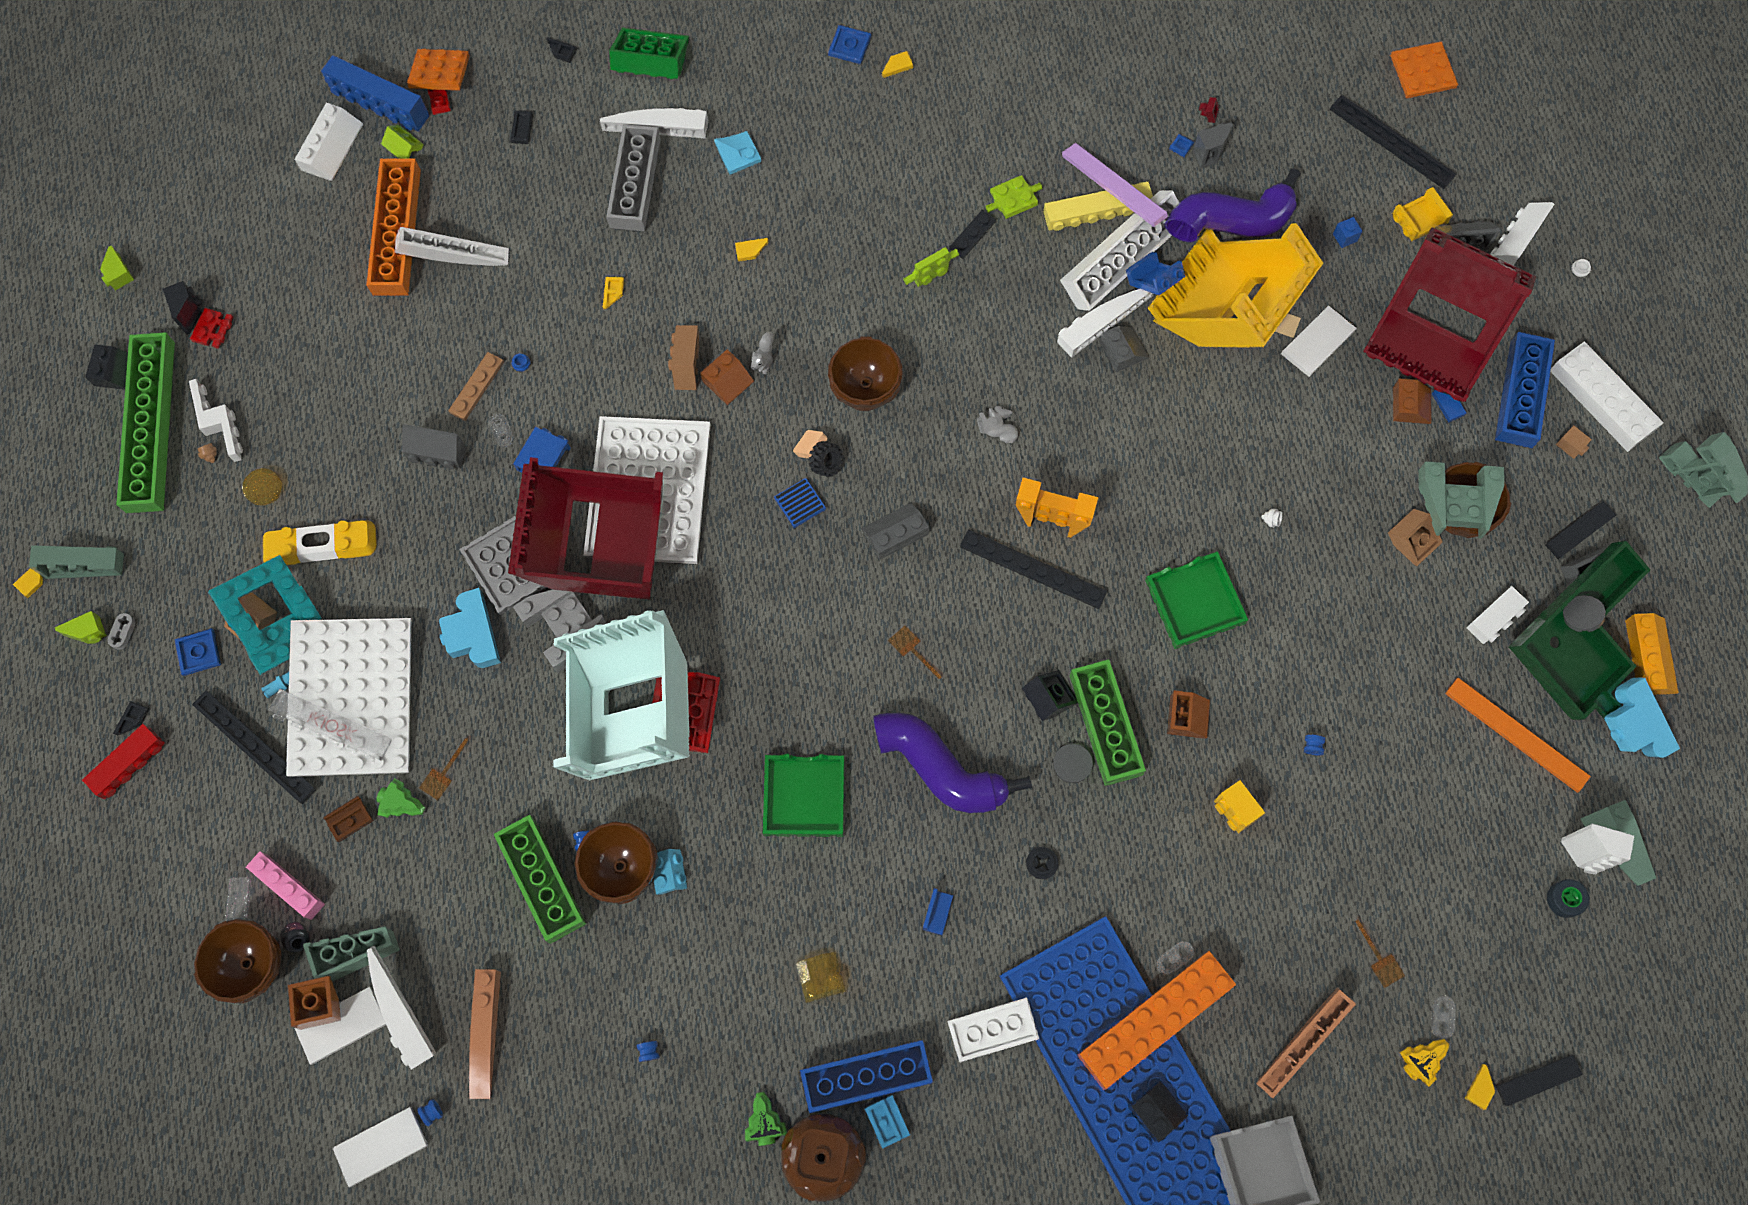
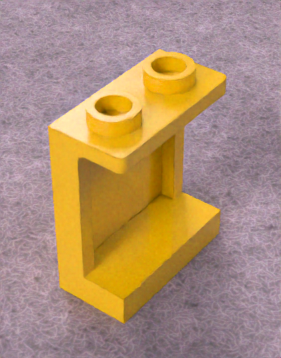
[1392,187,1453,241]

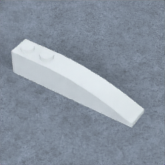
[600,108,708,138]
[395,227,509,266]
[1057,289,1154,358]
[367,946,436,1069]

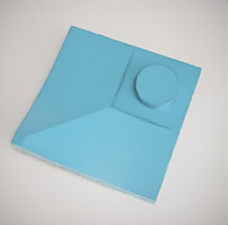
[714,131,761,175]

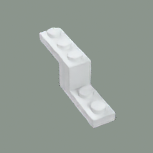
[189,379,243,462]

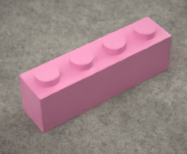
[246,851,325,920]

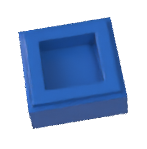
[1169,134,1194,157]

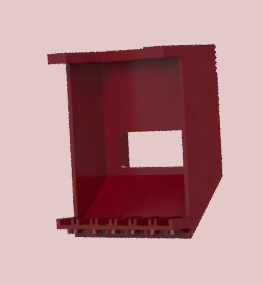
[1363,227,1536,402]
[508,457,663,600]

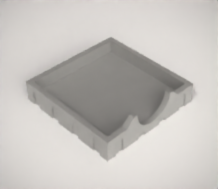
[459,516,547,615]
[1210,1116,1320,1205]

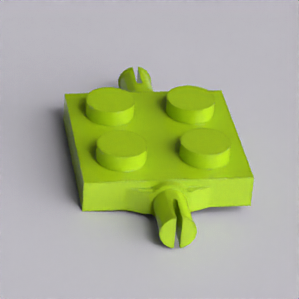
[985,175,1042,219]
[903,247,959,287]

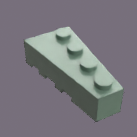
[29,545,124,579]
[303,926,400,982]

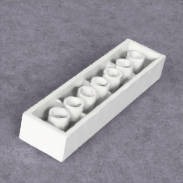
[1060,190,1179,311]

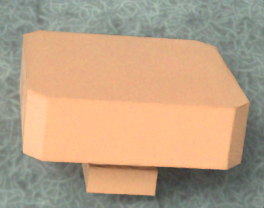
[793,430,828,459]

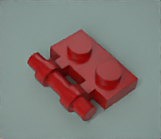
[190,308,233,349]

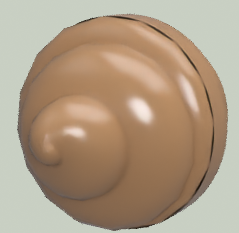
[197,443,217,463]

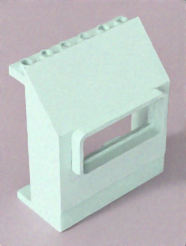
[554,610,690,780]

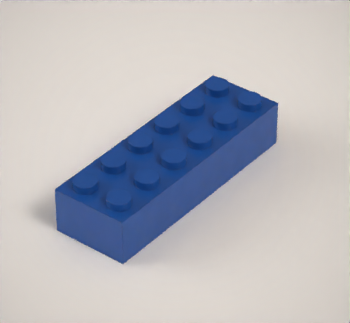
[321,55,429,132]
[1495,332,1555,448]
[800,1040,933,1113]

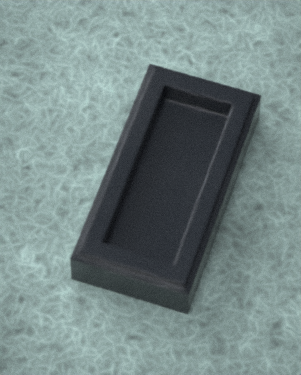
[510,110,533,144]

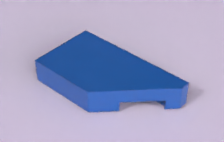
[1432,390,1466,422]

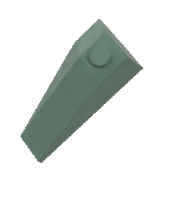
[1581,800,1656,886]

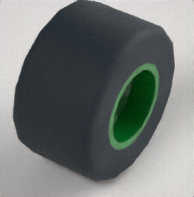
[1547,879,1590,918]

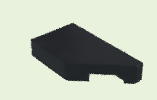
[547,37,577,63]
[113,701,149,736]

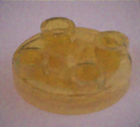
[242,468,282,505]

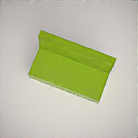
[381,125,424,159]

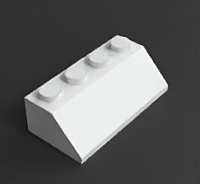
[295,103,363,181]
[1490,202,1554,266]
[1561,824,1634,874]

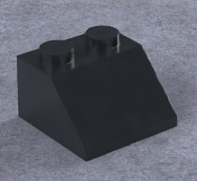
[163,281,203,335]
[85,344,128,390]
[1022,670,1078,721]
[1128,1081,1188,1142]

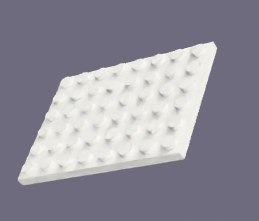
[583,416,711,564]
[286,618,412,777]

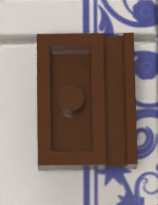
[323,796,374,842]

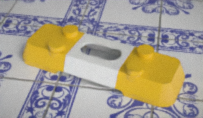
[263,520,376,565]

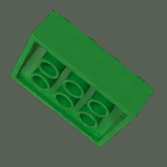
[609,28,689,79]

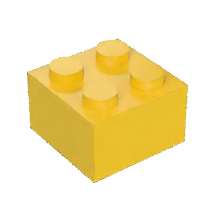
[1214,780,1265,833]

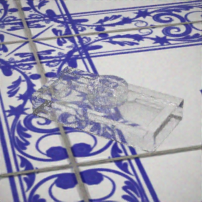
[225,877,252,919]

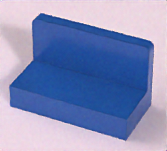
[923,888,953,936]

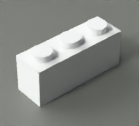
[1467,586,1529,644]

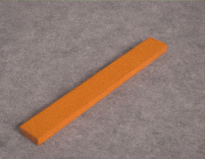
[1445,678,1591,793]

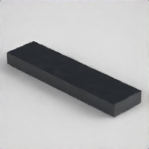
[1545,501,1616,559]
[1496,1055,1583,1106]

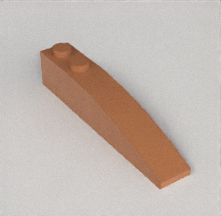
[469,969,501,1099]
[1256,988,1356,1098]

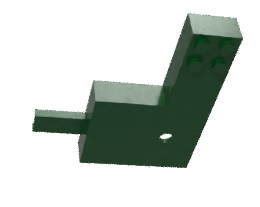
[1508,541,1651,720]

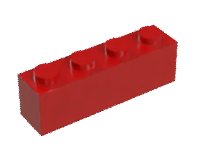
[82,724,165,800]

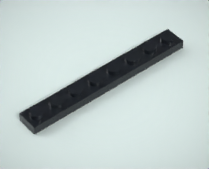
[1330,95,1456,189]
[960,529,1107,609]
[192,690,317,804]

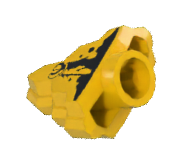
[1400,1039,1450,1087]

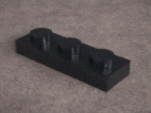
[949,210,996,259]

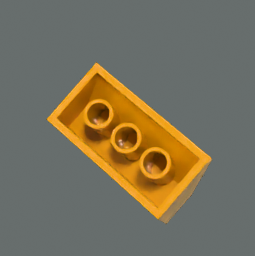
[1625,613,1679,695]

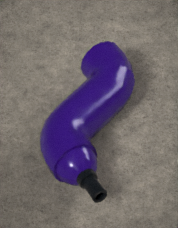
[1165,168,1301,242]
[873,713,1032,813]

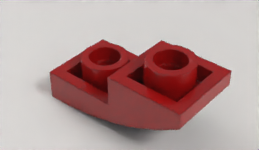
[428,89,450,115]

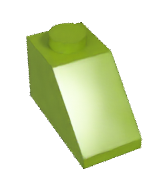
[100,245,134,291]
[55,611,107,644]

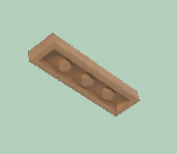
[448,352,504,421]

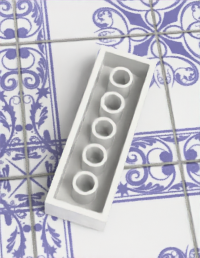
[1550,341,1663,452]

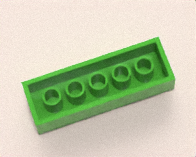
[1069,660,1146,786]
[494,815,587,944]

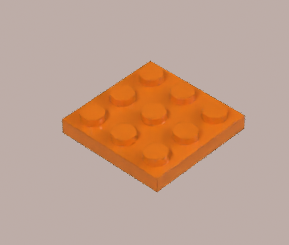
[1390,42,1458,98]
[407,49,469,90]

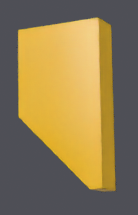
[882,51,913,78]
[735,238,768,261]
[603,277,624,309]
[13,568,43,598]
[1465,1064,1495,1110]

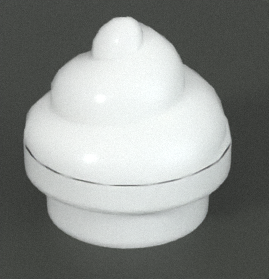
[1261,509,1282,528]

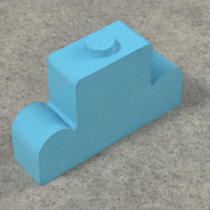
[439,588,501,668]
[1605,678,1680,758]

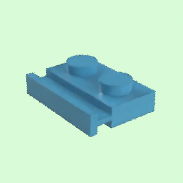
[865,1096,910,1149]

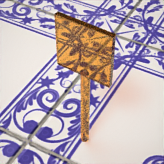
[888,626,941,679]
[419,738,468,800]
[1356,920,1405,988]

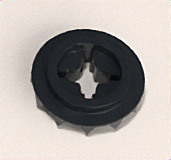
[1026,847,1058,880]

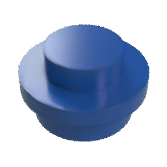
[512,354,530,372]

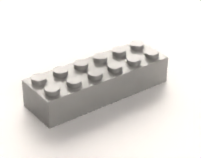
[606,124,661,231]

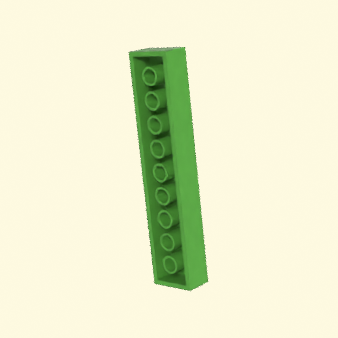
[117,333,175,513]

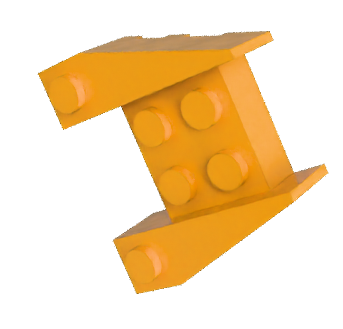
[1016,478,1098,538]

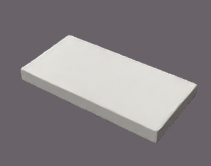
[1281,306,1357,377]
[295,987,386,1065]
[948,998,1039,1062]
[333,1107,428,1187]

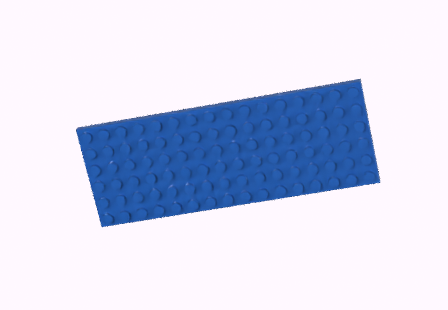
[999,916,1230,1205]

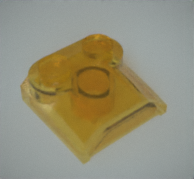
[796,952,846,1003]

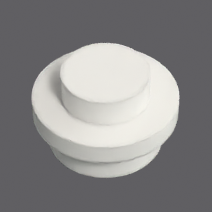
[1571,259,1591,277]

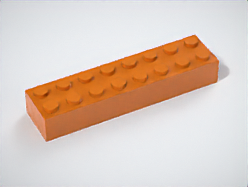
[366,159,421,296]
[1077,951,1236,1090]

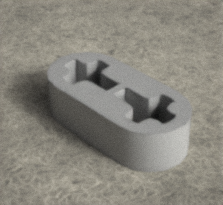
[108,613,135,650]

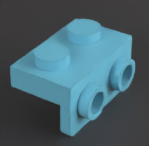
[653,849,687,895]

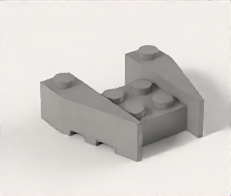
[513,590,606,673]

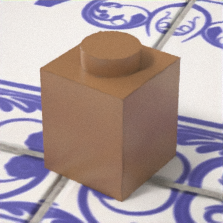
[1556,425,1592,459]

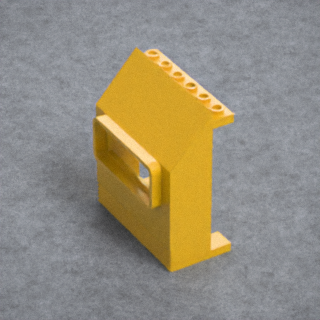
[1148,223,1323,348]

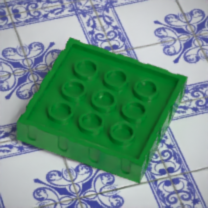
[1145,551,1248,649]
[763,754,845,837]

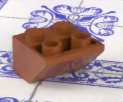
[1167,690,1210,739]

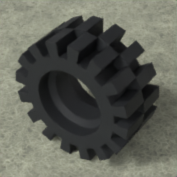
[808,441,844,477]

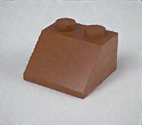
[700,349,754,405]
[1393,379,1431,424]
[288,976,341,1030]

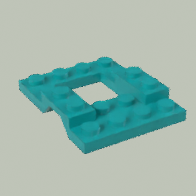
[208,555,322,675]

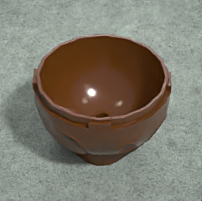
[828,337,902,411]
[1445,461,1511,538]
[575,821,658,904]
[194,919,281,1004]
[781,1114,866,1202]

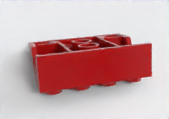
[652,672,720,753]

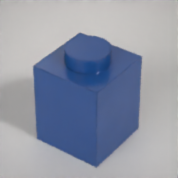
[1333,217,1362,248]

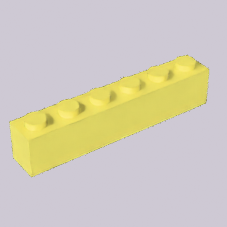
[1043,182,1153,231]

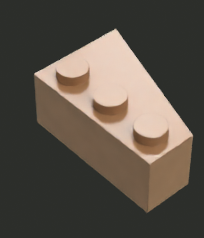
[668,325,699,390]

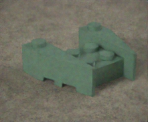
[1659,432,1748,508]
[1418,462,1504,539]

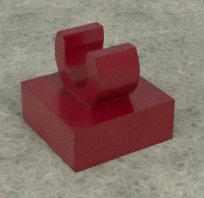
[1199,97,1219,123]

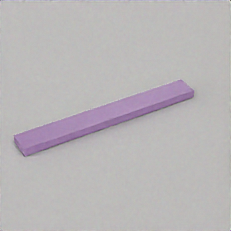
[1062,143,1168,227]

